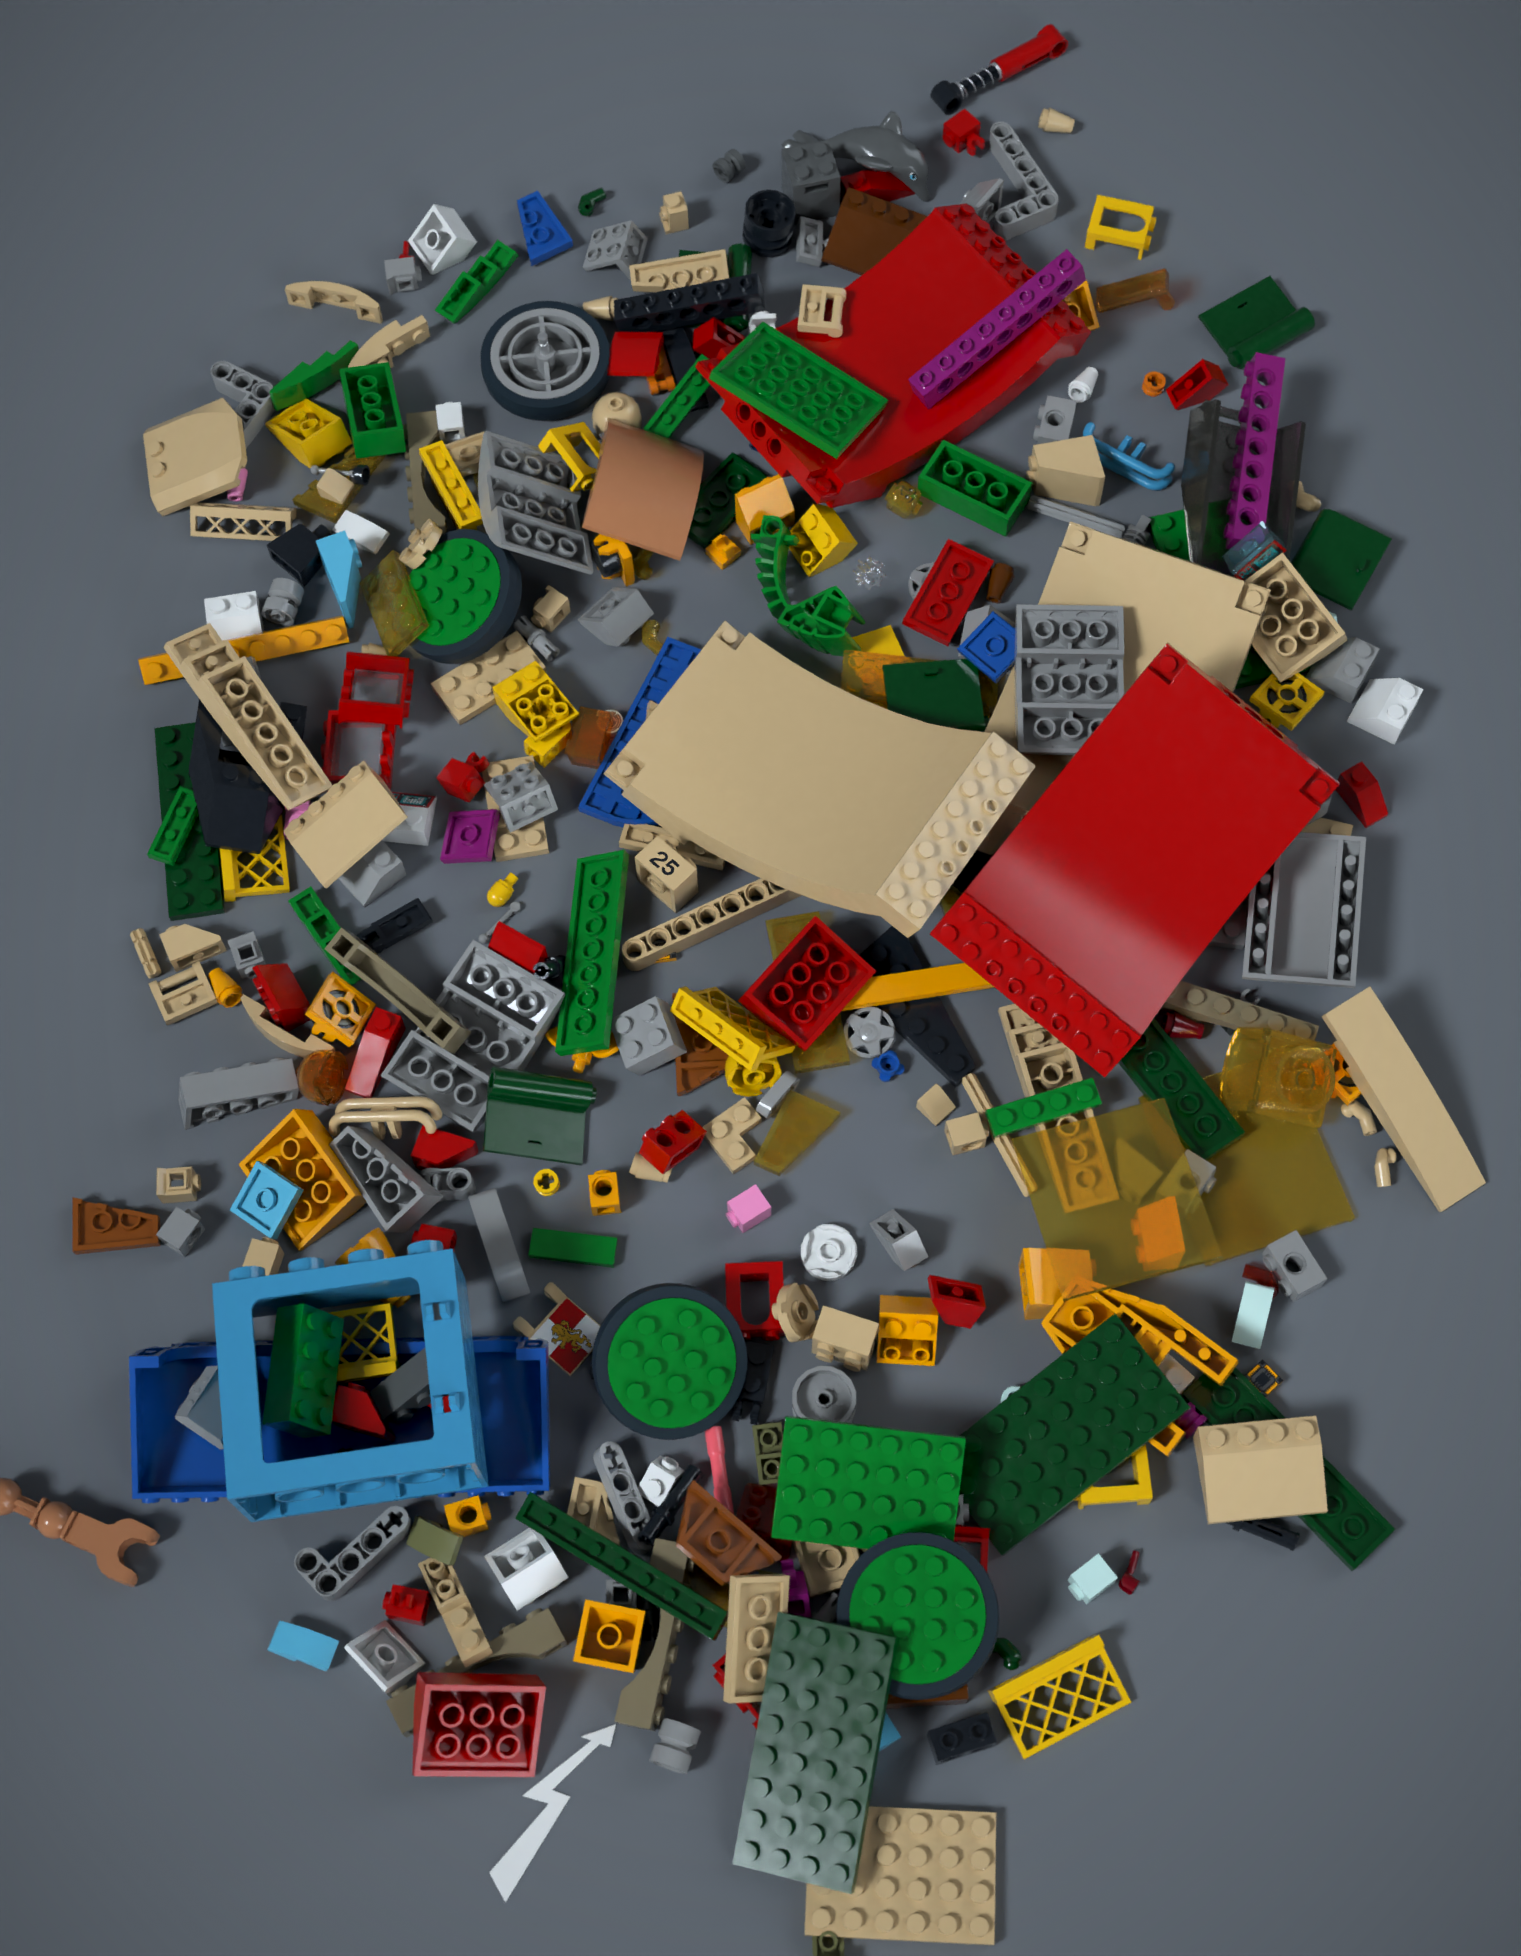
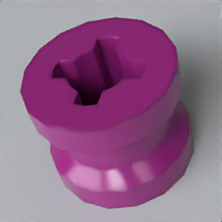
[1173,1402,1207,1439]

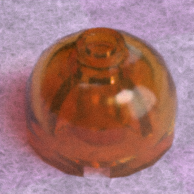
[296,1050,348,1106]

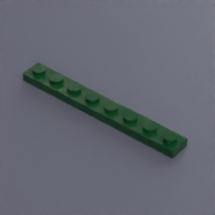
[515,1492,728,1641]

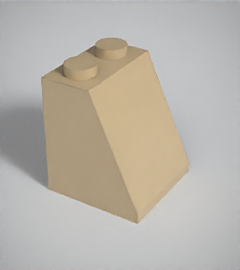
[1026,435,1105,506]

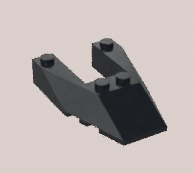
[188,699,307,854]

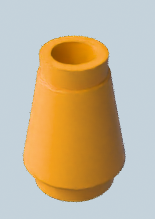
[208,968,243,1008]

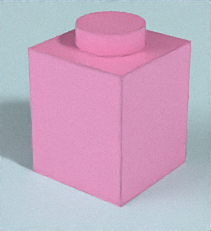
[726,1184,772,1233]

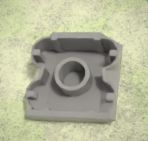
[175,1366,224,1449]

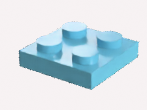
[230,1161,304,1239]

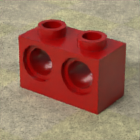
[639,1110,707,1174]

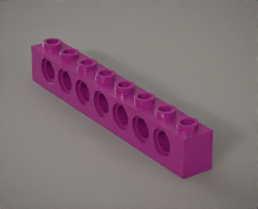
[908,249,1086,409]
[1223,352,1286,554]

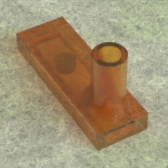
[1096,268,1175,313]

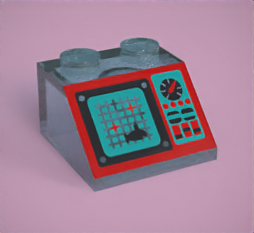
[1223,521,1287,581]

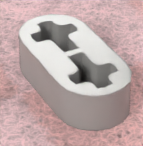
[756,1070,800,1119]

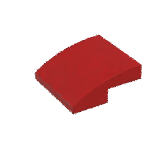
[607,332,664,376]

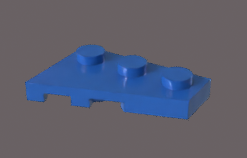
[517,190,573,267]

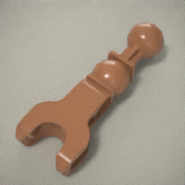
[0,1478,160,1587]

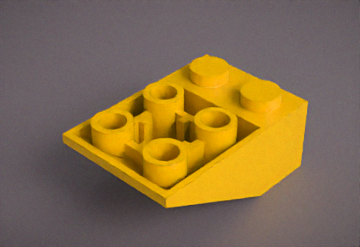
[492,660,579,743]

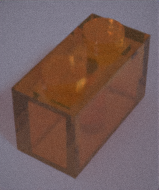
[565,706,614,769]

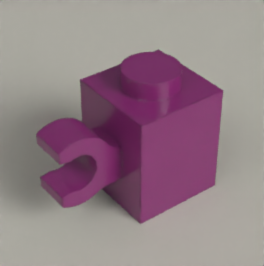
[781,1559,812,1618]

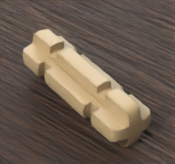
[130,928,162,979]

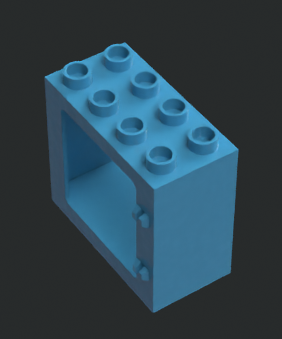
[212,1240,489,1522]

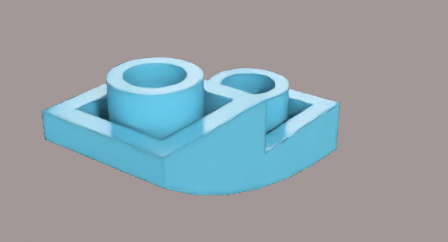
[267,1621,339,1671]

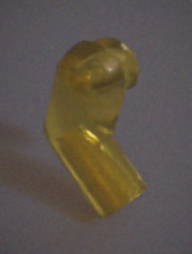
[633,548,655,580]
[642,620,663,656]

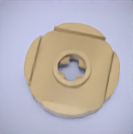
[399,519,442,569]
[772,1283,819,1343]

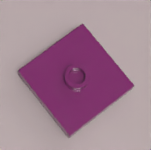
[440,809,500,864]

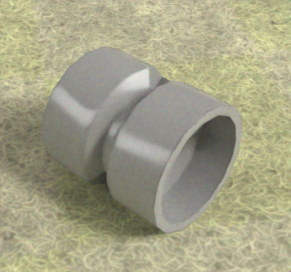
[261,578,304,626]
[649,1718,701,1774]

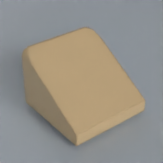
[317,467,355,504]
[916,1083,956,1126]

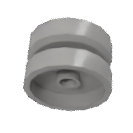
[792,1366,856,1423]

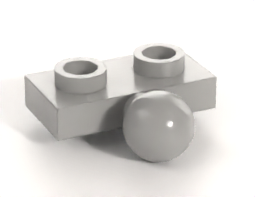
[796,216,829,267]

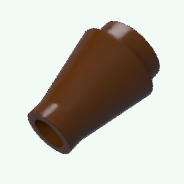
[986,563,1015,603]

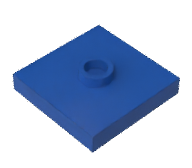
[957,611,1015,684]

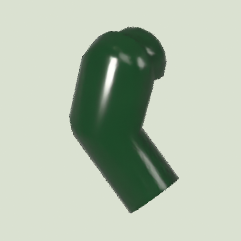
[578,188,606,216]
[992,1638,1022,1670]

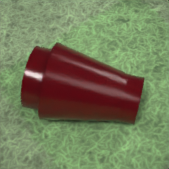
[1161,1011,1204,1040]

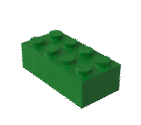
[339,362,406,459]
[917,440,1032,537]
[262,1303,344,1438]

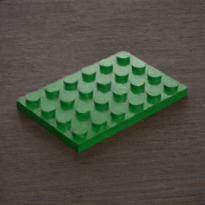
[709,322,888,459]
[771,1415,966,1549]

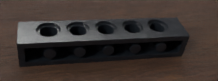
[614,273,765,332]

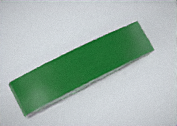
[435,240,519,324]
[269,340,359,411]
[288,886,362,985]

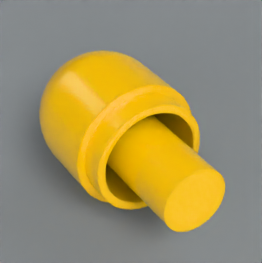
[487,872,518,907]

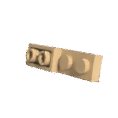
[347,315,430,368]
[418,1557,493,1668]

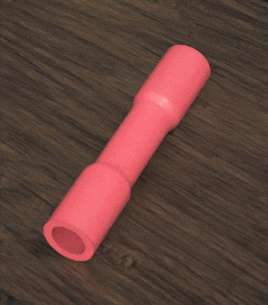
[705,1426,734,1514]

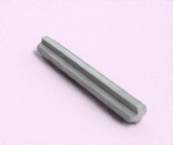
[1028,495,1125,538]

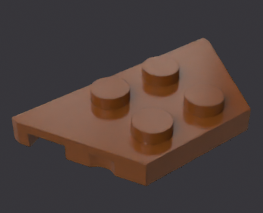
[672,993,729,1096]
[675,1480,782,1586]

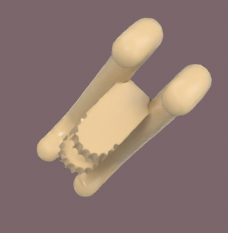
[328,1096,442,1140]

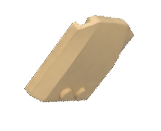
[143,398,247,516]

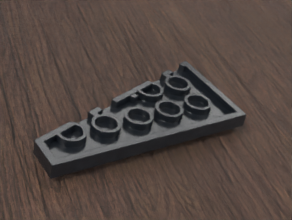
[859,926,975,1087]

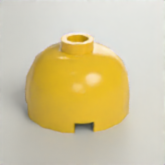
[725,1056,782,1097]

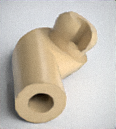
[1290,481,1321,512]
[1341,1100,1377,1136]
[1374,1148,1397,1187]

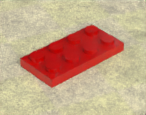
[902,539,994,647]

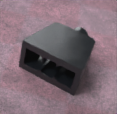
[267,524,331,587]

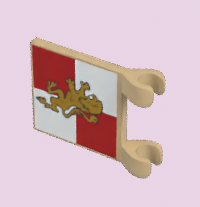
[513,1282,601,1376]

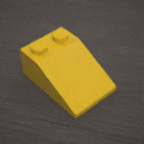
[265,399,352,469]

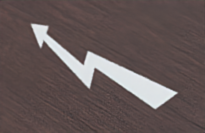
[489,1724,616,1903]

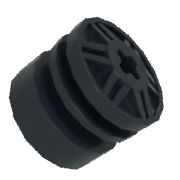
[742,189,796,257]

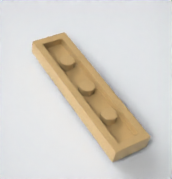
[619,824,726,871]

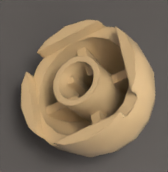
[592,392,642,439]

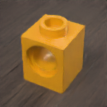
[588,1170,621,1216]
[444,1495,492,1537]

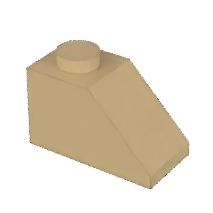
[159,924,227,972]

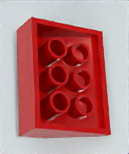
[738,915,876,1051]
[413,1672,546,1777]

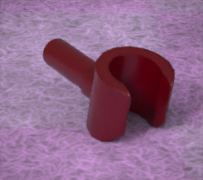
[1118,1550,1140,1595]

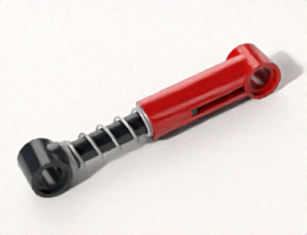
[930,24,1068,115]

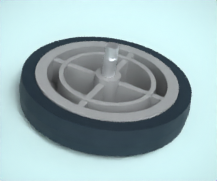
[481,301,610,421]

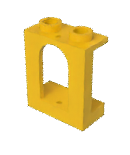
[1084,194,1157,260]
[538,422,601,492]
[1074,1444,1153,1509]

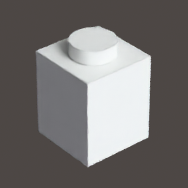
[436,402,466,444]

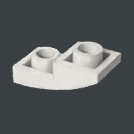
[332,510,390,554]

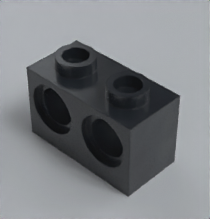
[927,1712,997,1765]

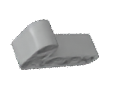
[468,1188,530,1302]
[294,1506,413,1601]

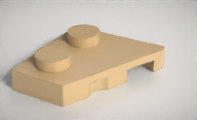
[567,1477,620,1545]

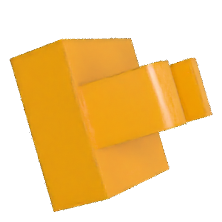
[705,534,741,570]

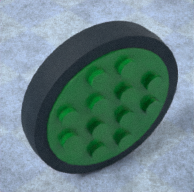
[394,529,522,664]
[592,1283,747,1440]
[836,1533,1000,1700]

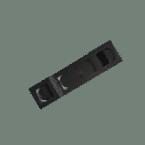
[661,327,709,412]

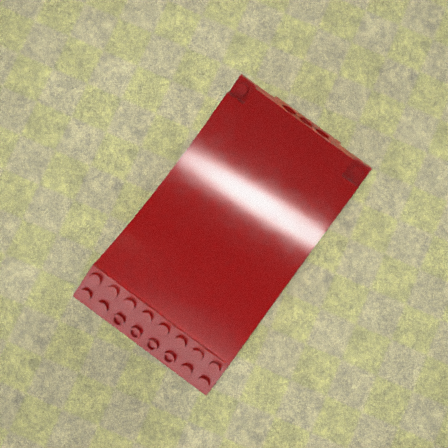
[695,204,1091,508]
[930,642,1340,1077]

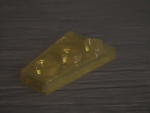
[754,1090,841,1176]

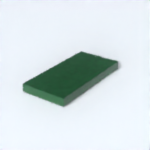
[688,452,768,549]

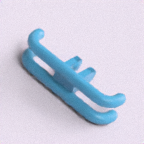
[1083,422,1175,490]

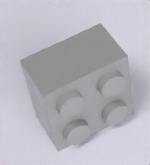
[611,996,687,1076]

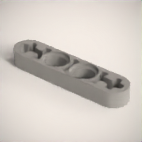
[593,1441,654,1554]

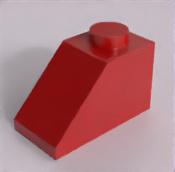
[693,318,746,359]
[1166,359,1229,410]
[1335,761,1389,828]
[411,1125,478,1170]
[927,1275,986,1329]

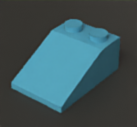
[316,530,363,629]

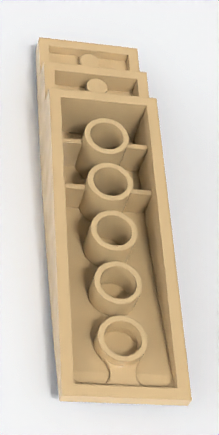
[163,623,332,811]
[1321,987,1486,1213]
[998,1004,1120,1215]

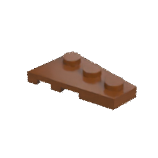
[72,1197,161,1255]

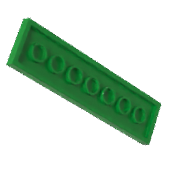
[555,850,629,1056]

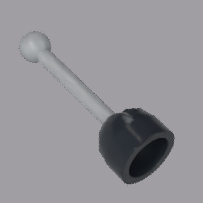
[311,464,370,486]

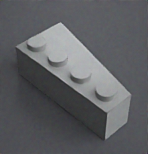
[178,1058,299,1130]
[329,1126,443,1233]

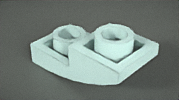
[1232,1281,1275,1349]

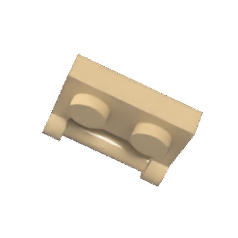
[798,284,847,338]
[148,961,218,1026]

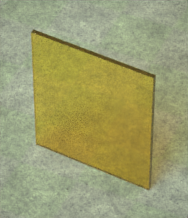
[1138,1053,1355,1267]
[1011,1098,1222,1301]

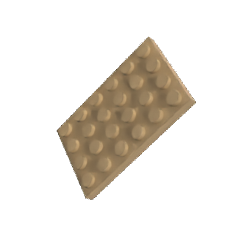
[805,1806,996,1946]

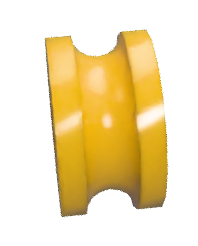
[533,1169,560,1196]

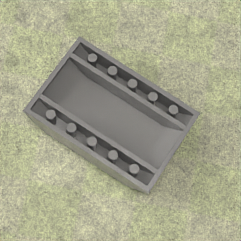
[1242,832,1366,988]

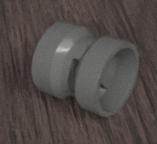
[712,149,746,183]

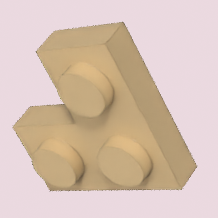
[703,1097,762,1175]

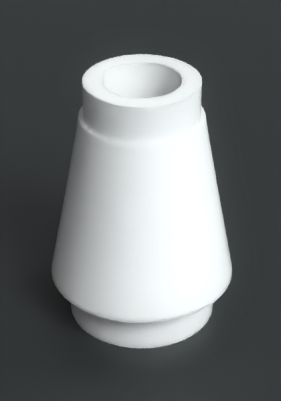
[1068,367,1099,403]

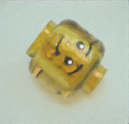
[884,481,923,519]

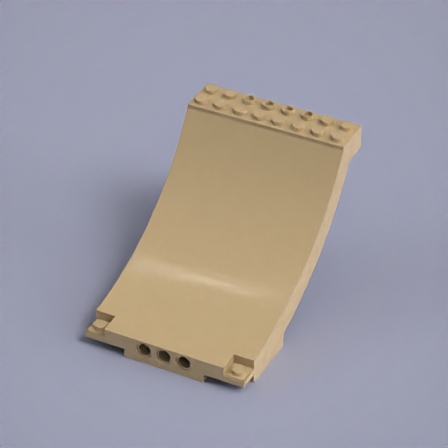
[977,521,1271,855]
[603,621,1035,938]

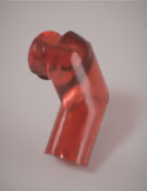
[1242,1264,1279,1299]

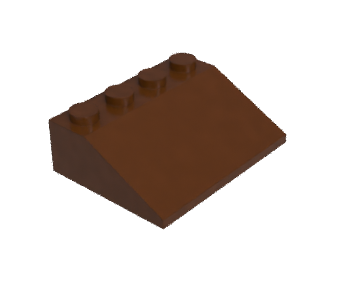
[821,187,927,276]

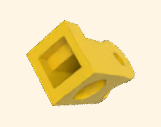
[524,722,572,768]

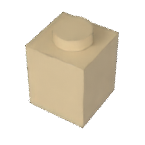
[242,1237,285,1276]

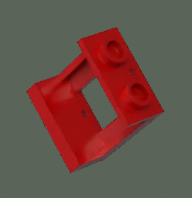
[725,1261,786,1342]

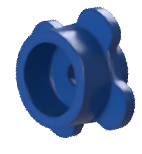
[872,1051,904,1082]

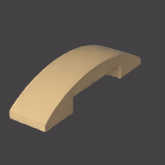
[285,281,383,324]
[240,994,338,1062]

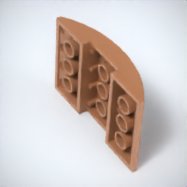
[582,418,704,561]

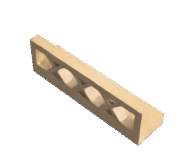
[190,502,296,541]

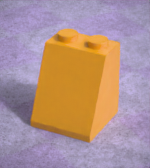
[1018,1248,1097,1320]

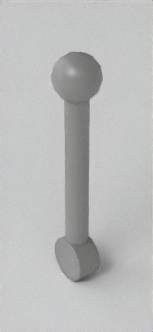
[479,902,521,944]

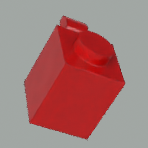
[942,108,985,156]
[436,752,489,803]
[382,1584,431,1626]

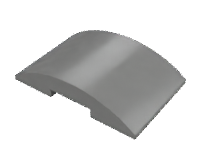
[478,431,594,575]
[1014,604,1124,755]
[381,940,565,1133]

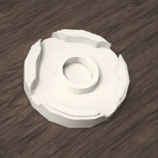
[801,1224,857,1281]

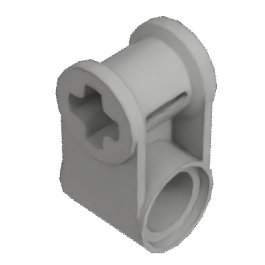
[421,1167,476,1203]

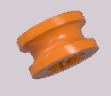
[1142,371,1166,397]

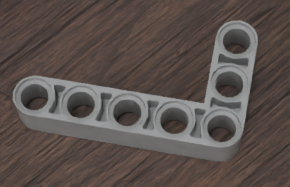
[989,122,1059,240]
[210,361,276,448]

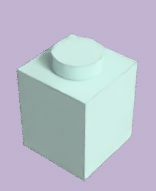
[1068,1553,1118,1605]

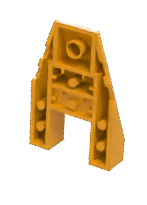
[1041,1277,1239,1457]

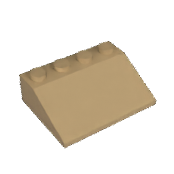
[1245,552,1347,683]
[283,760,408,888]
[1193,1416,1328,1524]

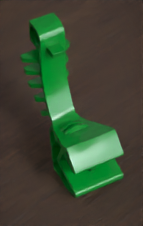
[751,515,865,657]

